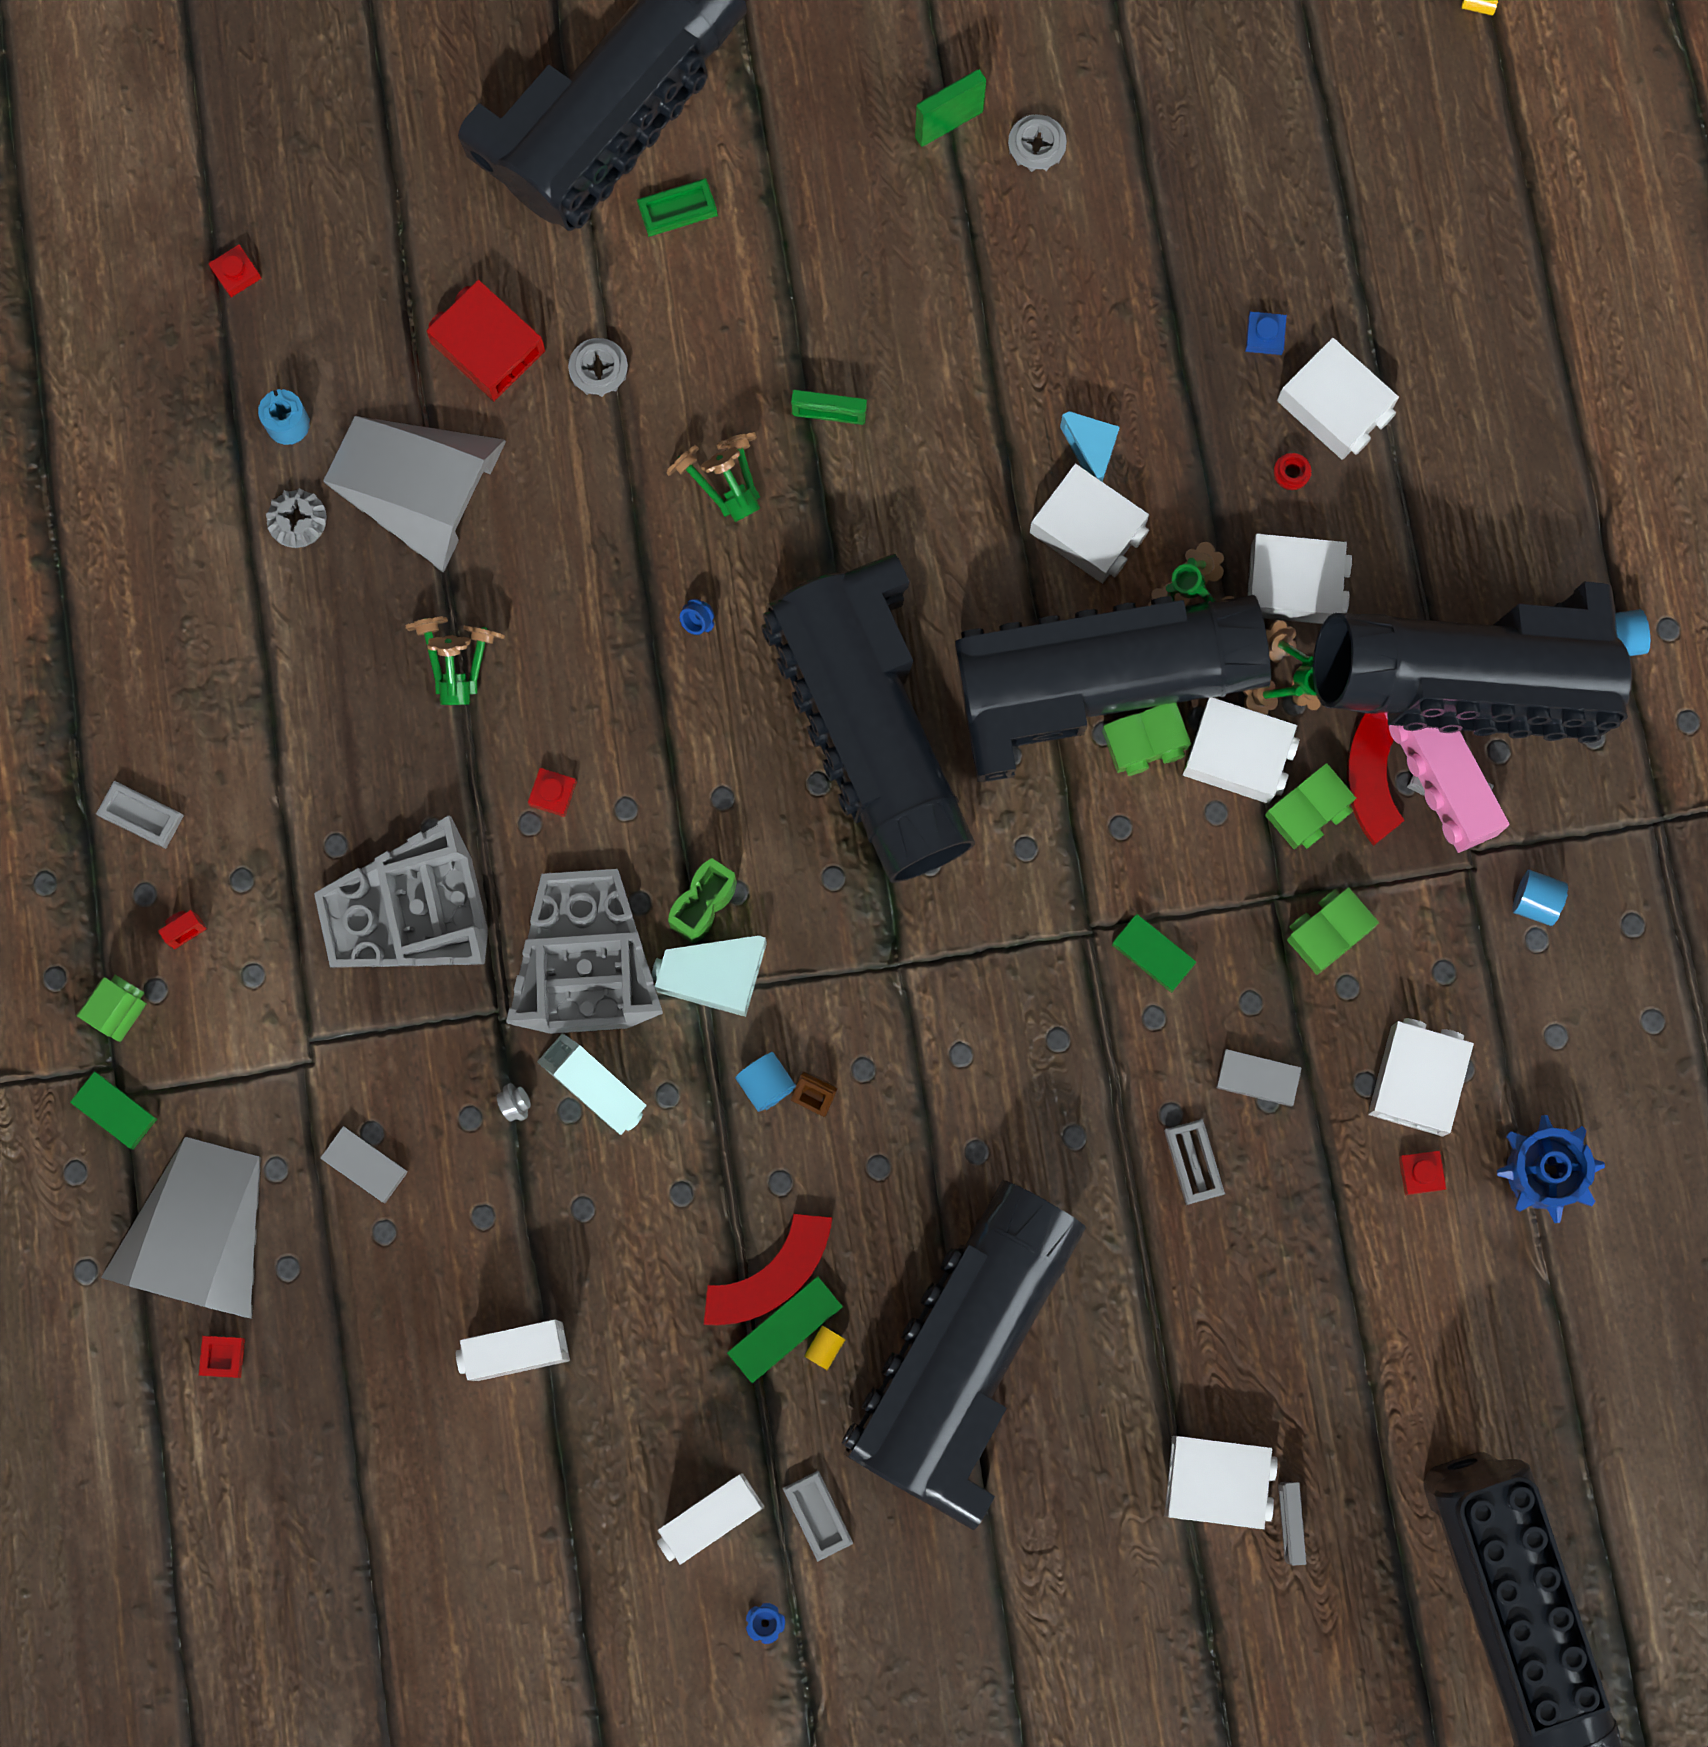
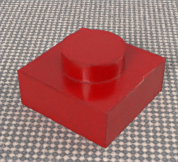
[208,245,262,298]
[528,768,577,817]
[158,910,207,949]
[1399,1151,1446,1196]
[198,1336,245,1378]

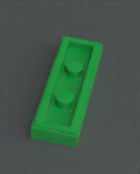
[727,1276,843,1384]

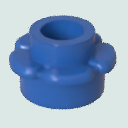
[679,599,715,635]
[746,1603,785,1644]

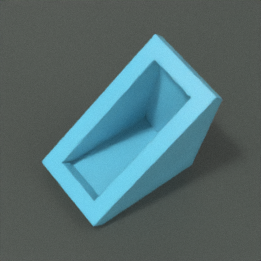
[1060,411,1120,482]

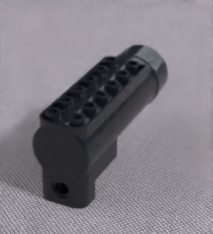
[458,0,747,231]
[761,553,975,883]
[1313,581,1633,743]
[955,595,1271,782]
[841,1180,1086,1530]
[1423,1452,1623,1747]

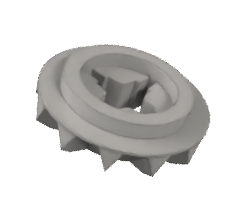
[1008,114,1067,172]
[568,338,628,397]
[265,488,327,548]

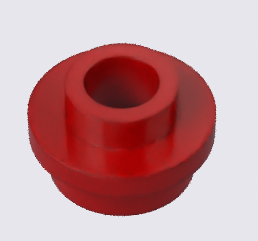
[1274,453,1312,490]

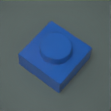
[1245,312,1287,355]

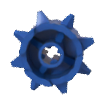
[1497,1115,1605,1223]

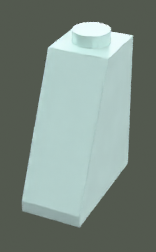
[651,936,767,1017]
[537,1033,647,1135]

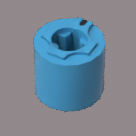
[258,389,310,445]
[1615,609,1651,656]
[1512,870,1568,926]
[735,1052,796,1112]

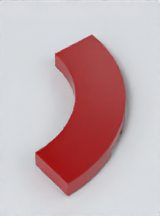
[1346,713,1405,846]
[704,1214,832,1326]

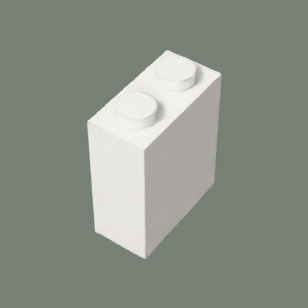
[1277,338,1399,460]
[1030,463,1149,584]
[1247,534,1352,624]
[1183,697,1300,804]
[1368,1018,1474,1137]
[456,1320,570,1381]
[1164,1436,1278,1530]
[657,1473,764,1565]

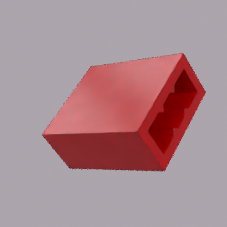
[426,280,546,402]

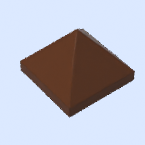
[791,1072,838,1117]

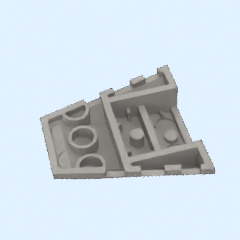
[323,416,506,573]
[314,816,488,968]
[506,869,663,1034]
[101,1137,261,1319]

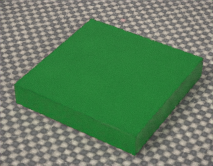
[915,69,986,147]

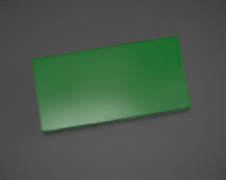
[637,178,718,237]
[791,390,867,425]
[1112,914,1196,993]
[70,1071,157,1150]

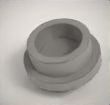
[497,1083,531,1122]

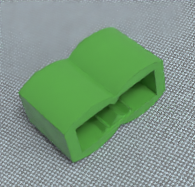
[1102,703,1191,776]
[1265,763,1356,850]
[668,858,737,944]
[1287,888,1379,975]
[76,974,147,1042]

